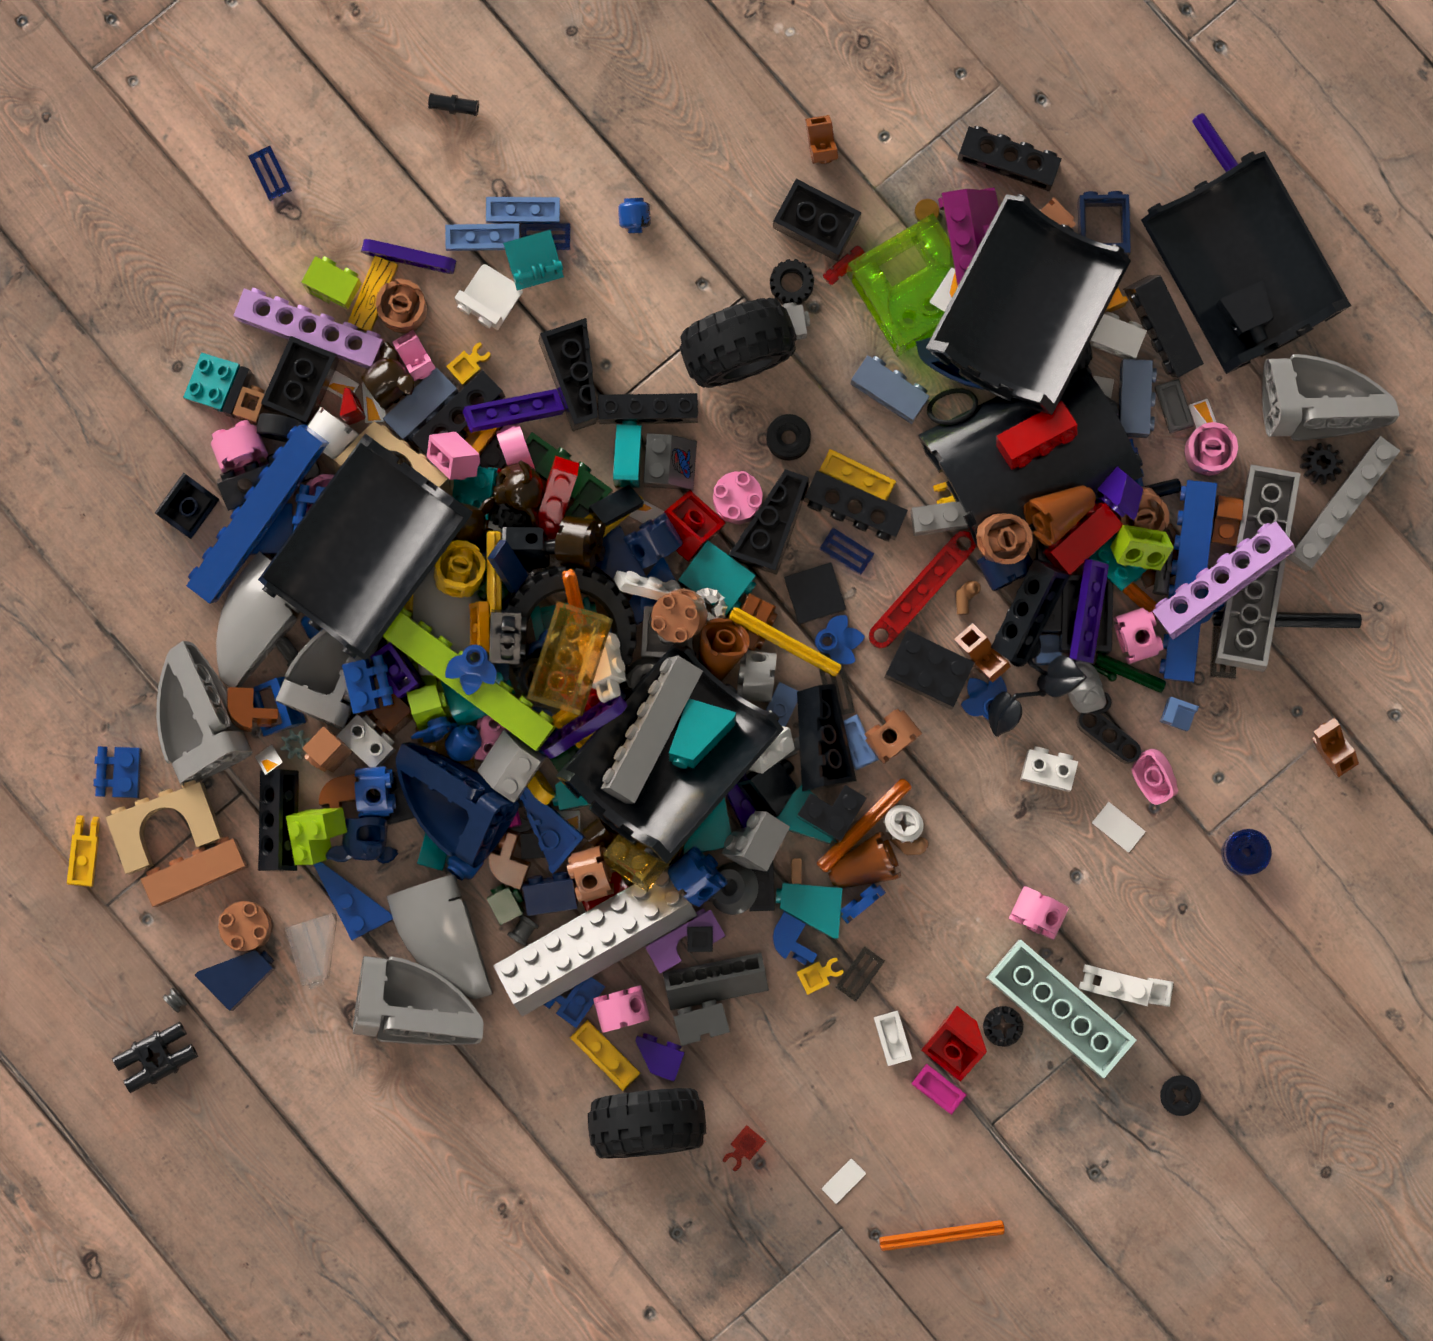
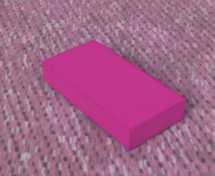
[911,1064,966,1115]

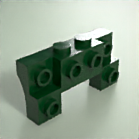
[525,432,613,518]

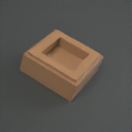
[791,858,802,884]

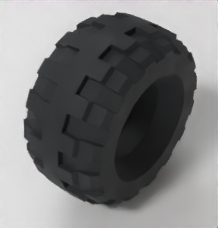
[680,298,797,388]
[588,1088,707,1159]

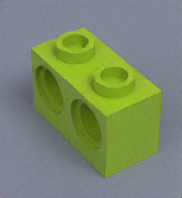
[1110,525,1174,570]

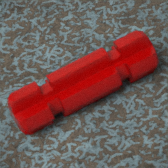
[823,245,866,285]

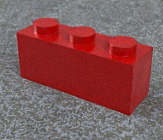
[996,401,1078,470]
[537,456,579,539]
[1043,503,1123,575]

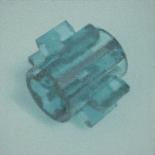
[280,730,311,760]

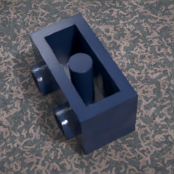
[523,872,579,916]

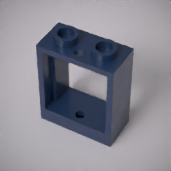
[1077,191,1131,257]

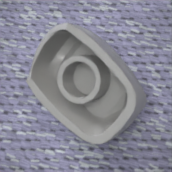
[1067,661,1106,713]

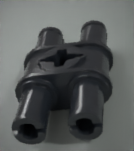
[112,1022,198,1093]

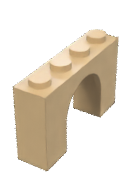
[334,421,450,493]
[105,780,223,875]

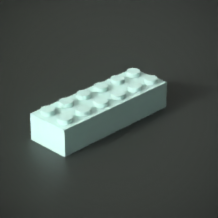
[986,940,1136,1078]

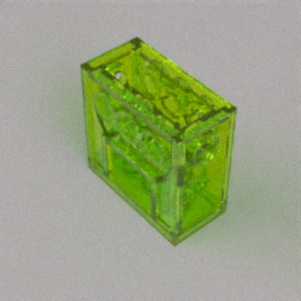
[847,213,954,357]

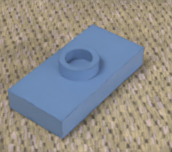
[766,682,798,727]
[843,714,879,770]

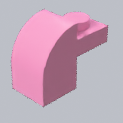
[392,330,436,381]
[496,424,536,471]

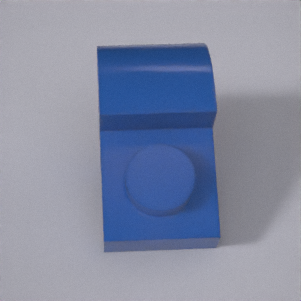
[773,912,818,965]

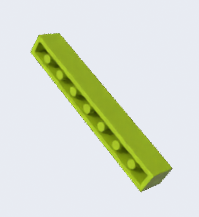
[383,607,556,751]

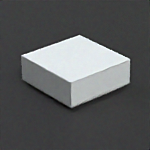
[1147,978,1173,1007]

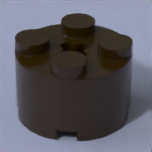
[555,516,606,570]

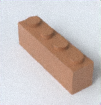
[302,726,353,773]
[141,836,248,907]

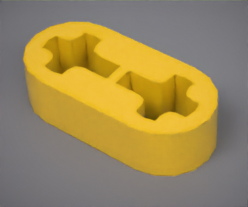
[527,770,556,805]

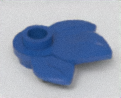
[815,615,865,665]
[445,645,497,695]
[961,676,1007,720]
[411,717,458,743]

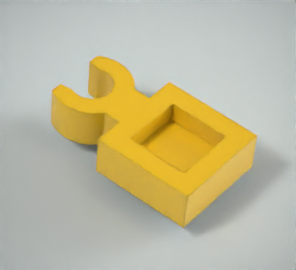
[446,342,491,386]
[796,958,844,995]

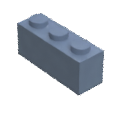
[850,355,929,424]
[1118,359,1157,438]
[383,367,459,442]

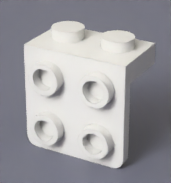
[455,264,523,330]

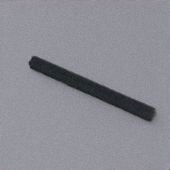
[1212,611,1362,628]

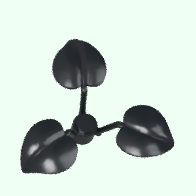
[988,638,1087,737]

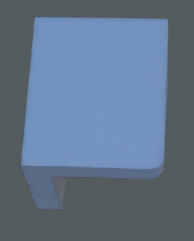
[1034,635,1062,666]
[1160,697,1199,731]

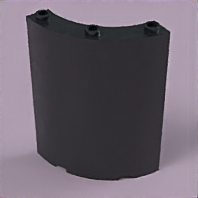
[1141,151,1351,374]
[926,194,1131,415]
[918,365,1143,549]
[258,433,473,660]
[556,644,784,864]

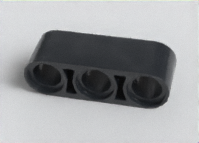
[1076,711,1141,764]

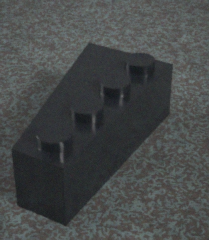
[1123,275,1204,378]
[538,318,598,431]
[728,469,810,575]
[797,683,857,792]

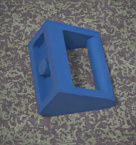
[253,677,306,737]

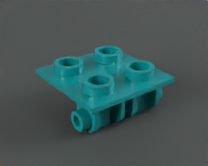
[503,230,564,291]
[183,352,240,412]
[452,466,499,520]
[1089,533,1148,591]

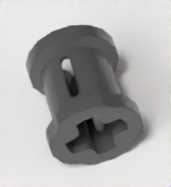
[507,915,539,947]

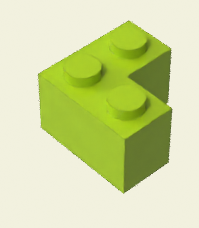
[301,256,362,310]
[407,675,452,731]
[286,808,347,865]

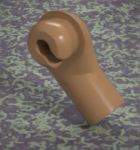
[956,580,981,615]
[890,837,929,855]

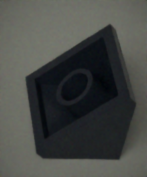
[155,472,220,539]

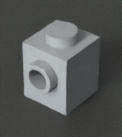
[782,302,810,340]

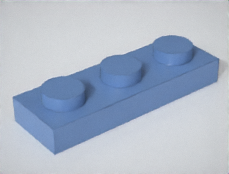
[486,197,560,224]
[445,223,520,251]

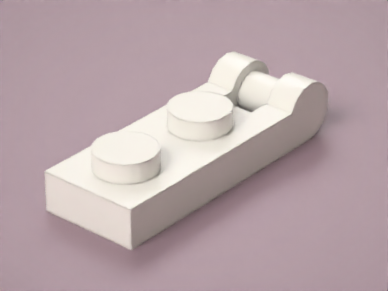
[614,570,681,600]
[1079,964,1154,1007]

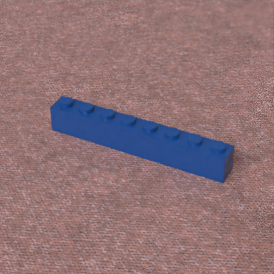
[186,425,329,604]
[1159,480,1217,683]

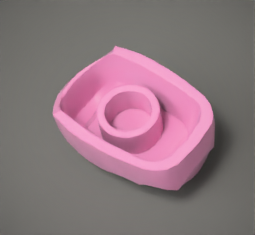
[1131,749,1178,805]

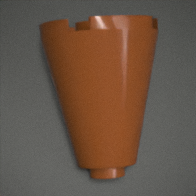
[1024,485,1096,546]
[699,618,750,681]
[828,831,901,889]

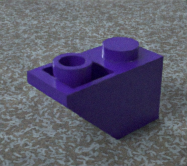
[1098,467,1143,520]
[635,1033,685,1081]

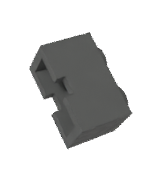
[673,999,730,1046]

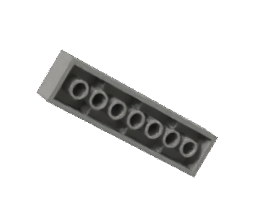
[1214,465,1301,672]
[493,865,698,1017]

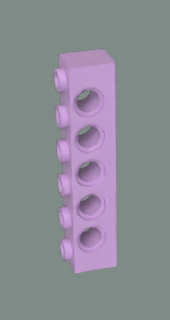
[233,288,384,369]
[1153,521,1296,640]

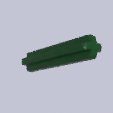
[1095,653,1166,693]

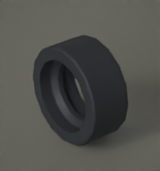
[257,413,306,443]

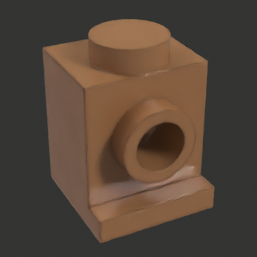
[233,385,265,425]

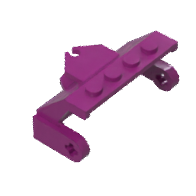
[938,187,999,286]

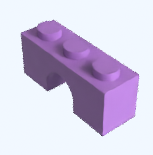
[645,908,725,974]

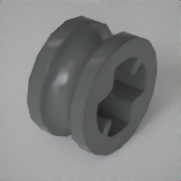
[163,988,187,1013]

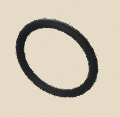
[927,388,978,425]

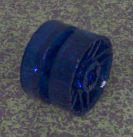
[1221,829,1272,876]

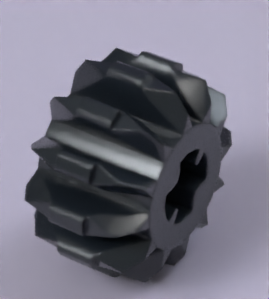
[1300,443,1343,485]

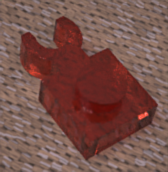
[722,1125,766,1171]

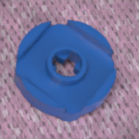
[840,883,886,924]

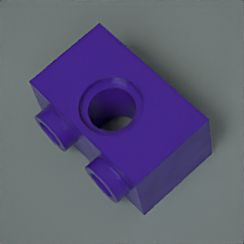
[370,642,426,699]

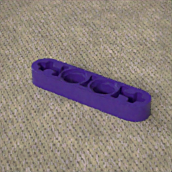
[361,239,457,274]
[540,696,627,759]

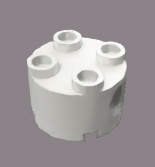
[307,407,359,459]

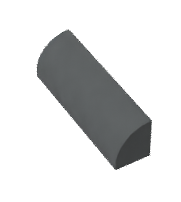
[663,953,769,1010]

